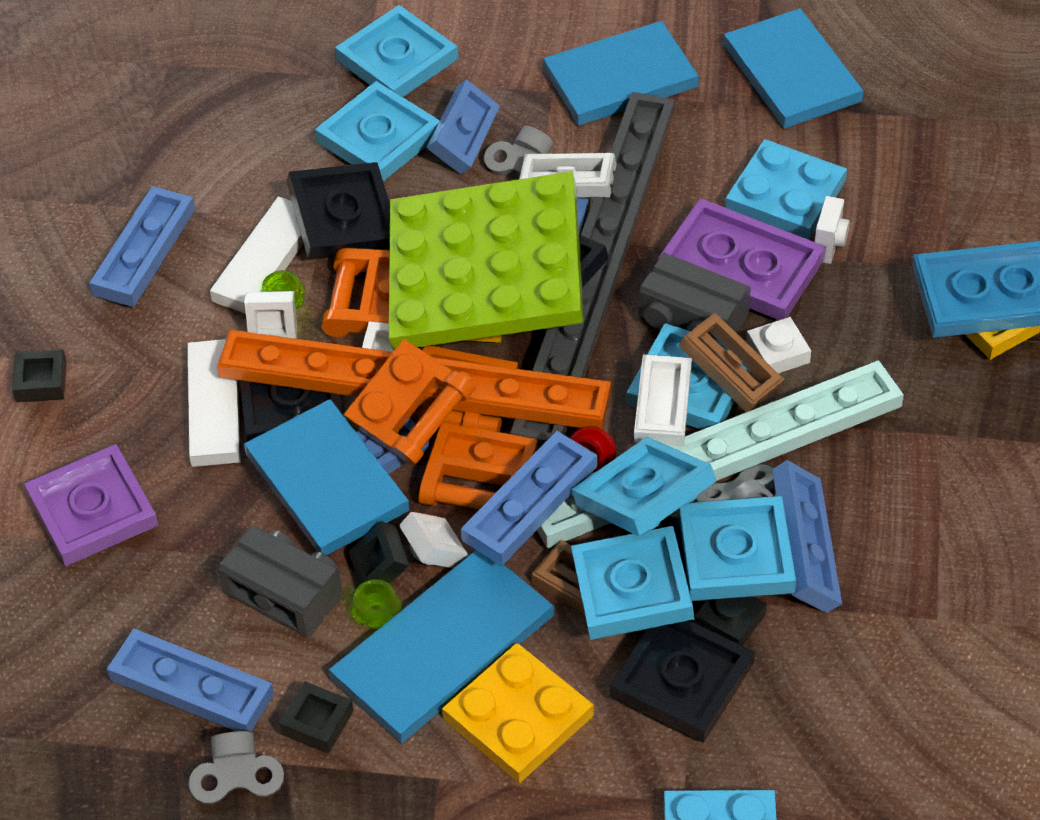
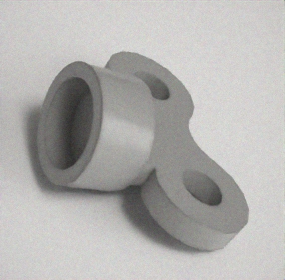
[484,125,554,175]
[696,464,775,502]
[189,731,284,804]

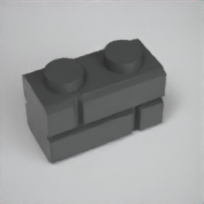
[639,253,751,341]
[218,526,342,637]

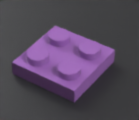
[24,444,159,567]

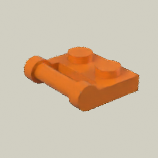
[321,248,390,338]
[343,339,475,466]
[419,422,538,509]

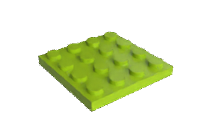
[389,171,584,351]

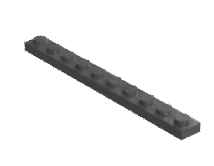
[510,92,675,449]

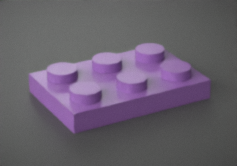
[657,198,826,320]

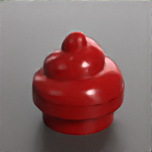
[570,426,616,473]

